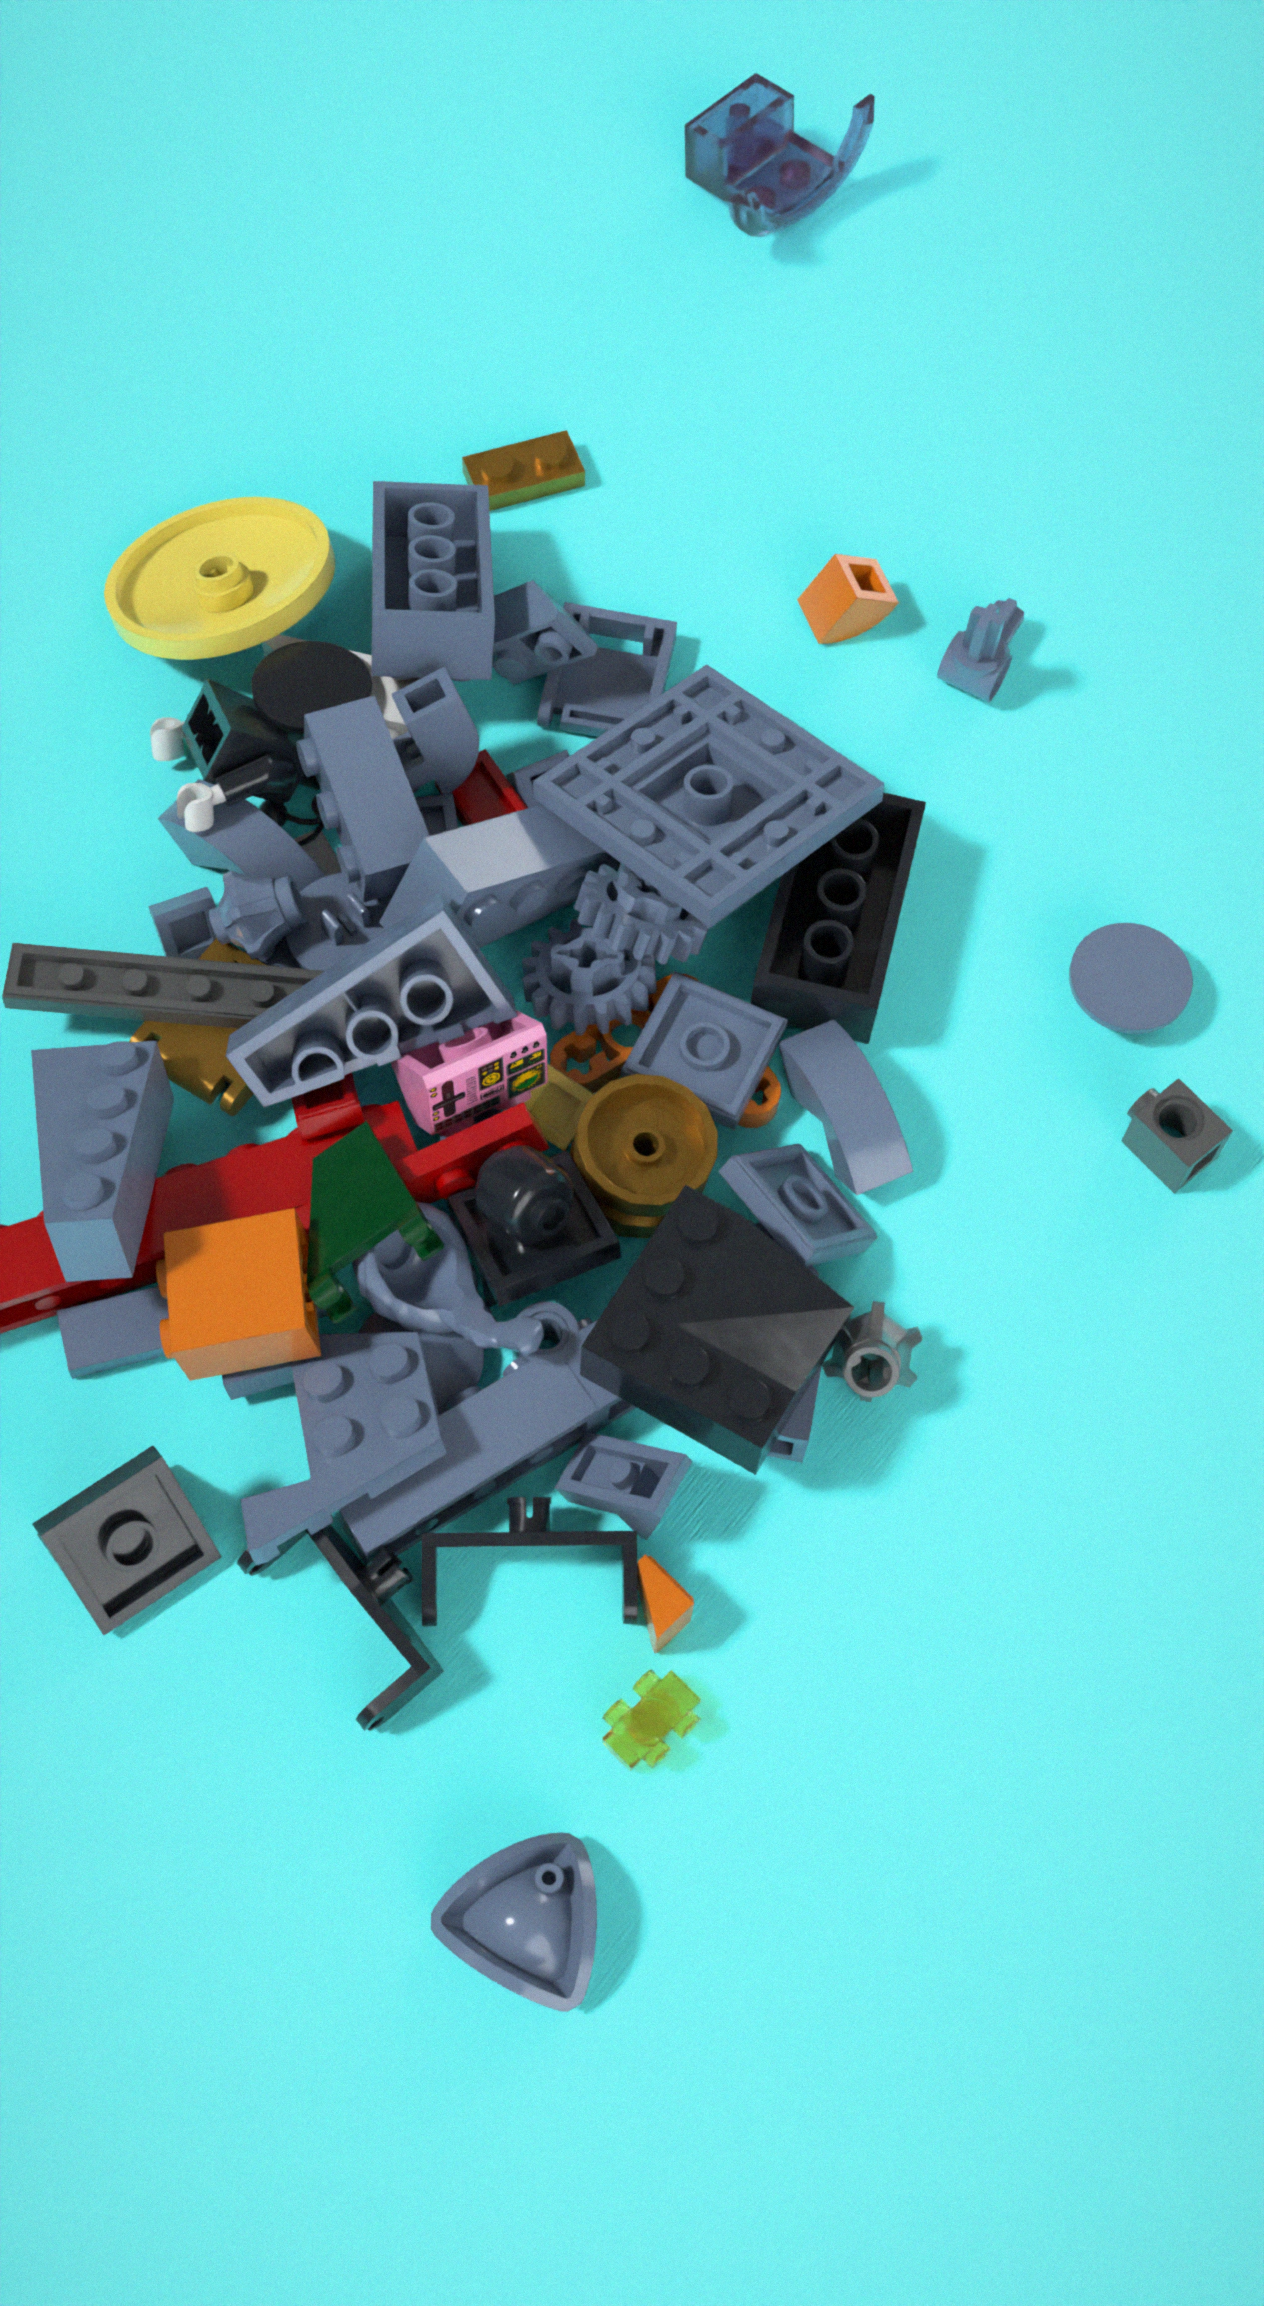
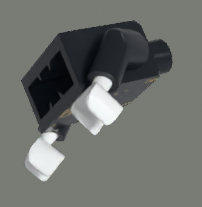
[150,679,321,832]

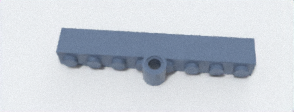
[332,1220,819,1565]

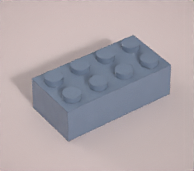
[371,481,495,682]

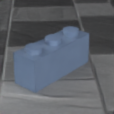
[296,695,430,902]

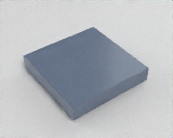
[620,971,788,1131]
[718,1143,878,1267]

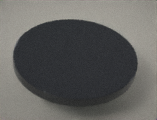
[251,641,372,735]

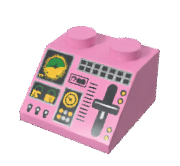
[390,1010,548,1136]

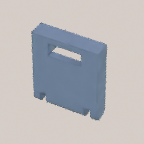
[537,602,678,737]

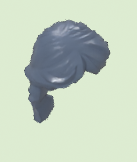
[352,1201,544,1356]

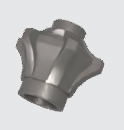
[822,1301,923,1402]

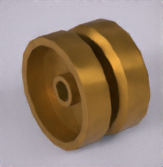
[569,1074,718,1238]

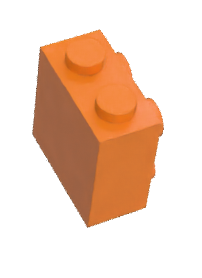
[156,1208,321,1381]

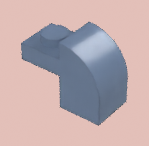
[391,666,479,796]

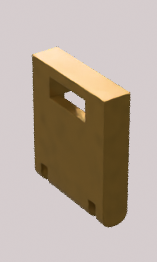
[129,938,267,1116]

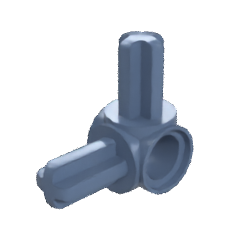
[937,598,1024,702]

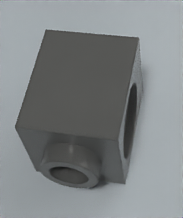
[1121,1078,1233,1194]

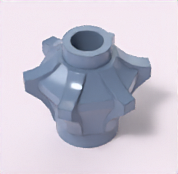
[209,871,307,962]

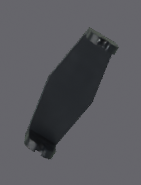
[422,1497,638,1627]
[237,1524,444,1732]

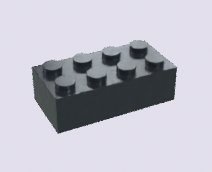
[750,792,926,1044]

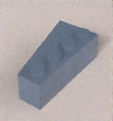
[379,805,621,948]
[226,894,517,1108]
[31,1041,174,1282]

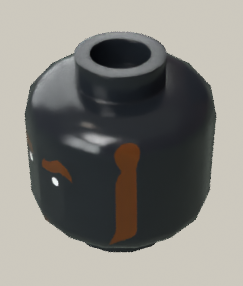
[475,1145,574,1244]

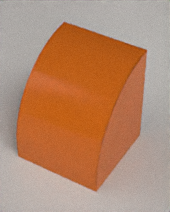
[797,554,899,644]

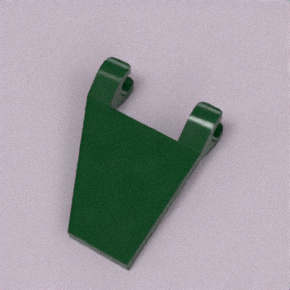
[306,1121,444,1324]

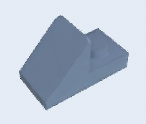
[555,1432,692,1540]

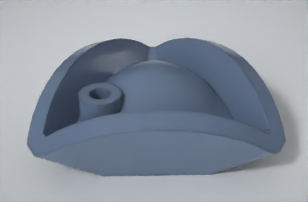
[431,1832,597,2012]

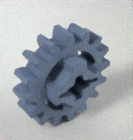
[574,863,709,964]
[522,919,657,1036]

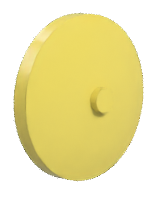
[104,497,335,660]

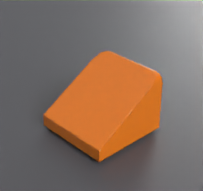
[637,1554,694,1654]

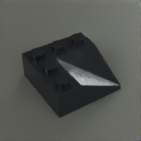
[580,1185,855,1475]

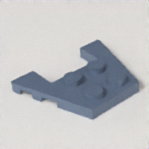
[222,1332,447,1565]

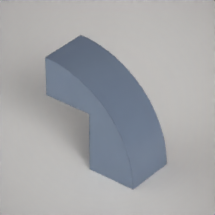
[157,779,325,892]
[778,1020,913,1195]

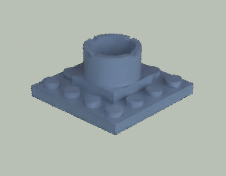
[533,664,884,928]

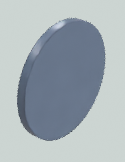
[286,873,394,971]
[1069,923,1193,1034]

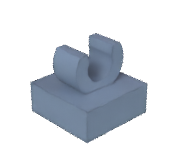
[148,886,217,959]

